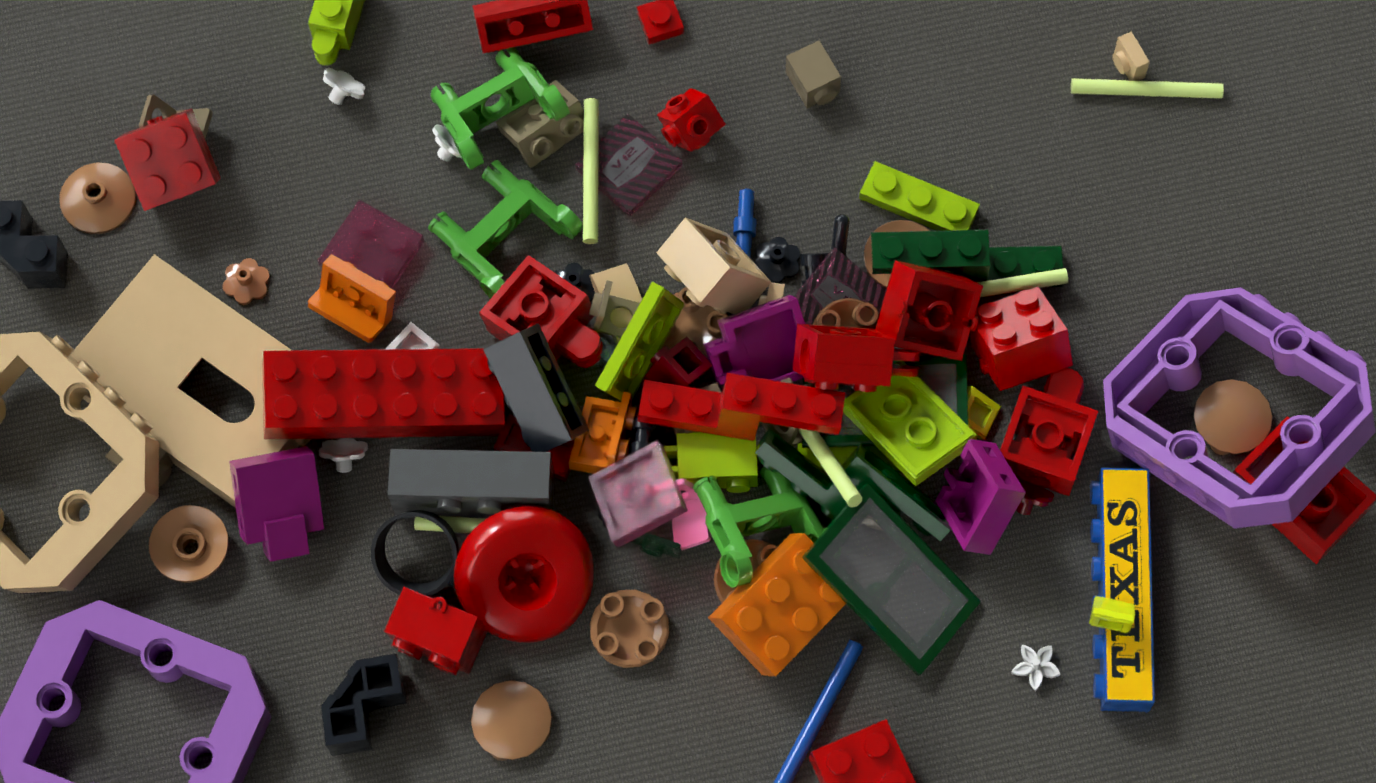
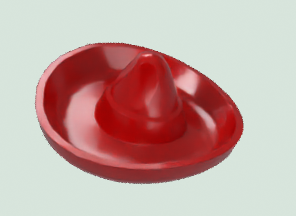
[454,506,594,643]

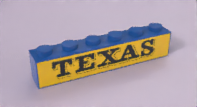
[1090,468,1155,712]

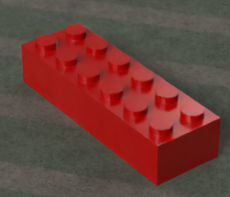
[262,348,505,439]

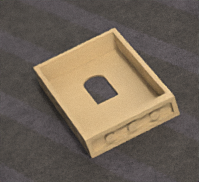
[71,254,311,508]

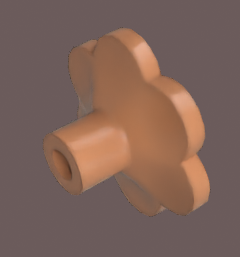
[223,258,270,305]

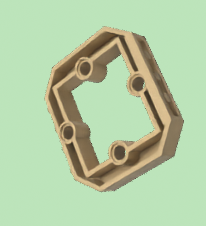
[0,332,159,593]

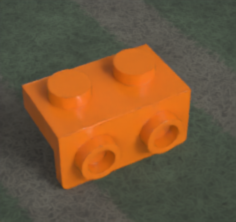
[308,254,396,343]
[569,391,638,477]

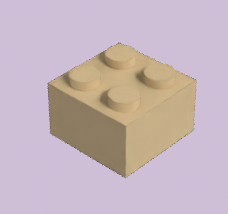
[656,217,771,314]

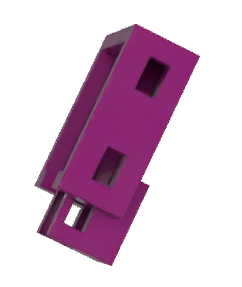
[703,295,805,385]
[935,439,1026,555]
[229,446,324,562]

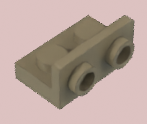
[496,80,584,168]

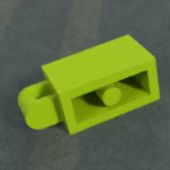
[308,0,365,66]
[650,432,758,493]

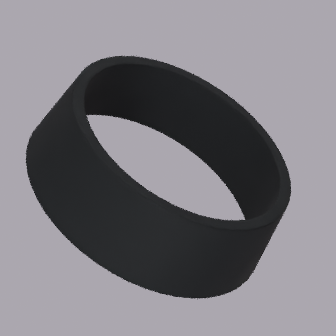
[371,510,459,596]

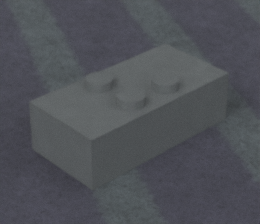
[388,449,555,519]

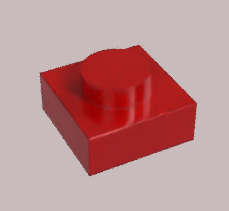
[637,0,684,45]

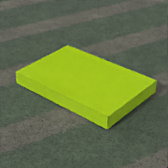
[595,281,685,401]
[843,361,977,486]

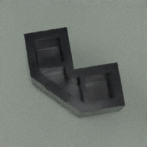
[0,200,68,289]
[321,653,407,756]

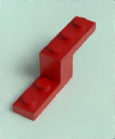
[637,373,846,441]

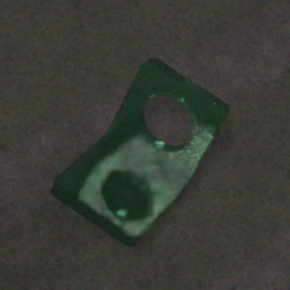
[628,491,682,559]

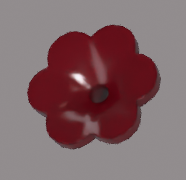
[1016,479,1054,515]

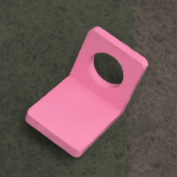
[651,479,711,551]

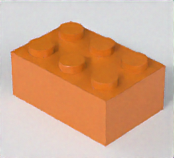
[708,533,847,677]

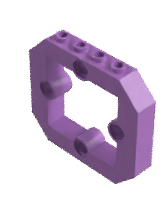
[1103,287,1376,529]
[0,600,272,783]

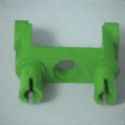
[431,47,570,170]
[428,160,583,299]
[693,467,840,588]

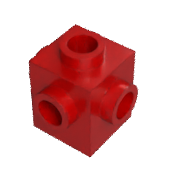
[657,88,726,152]

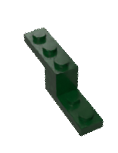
[871,230,1063,287]
[755,429,951,541]

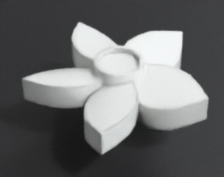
[1011,645,1060,692]

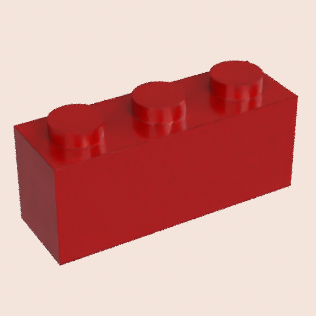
[472,0,593,54]

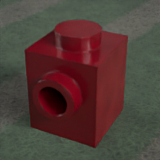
[643,337,713,388]

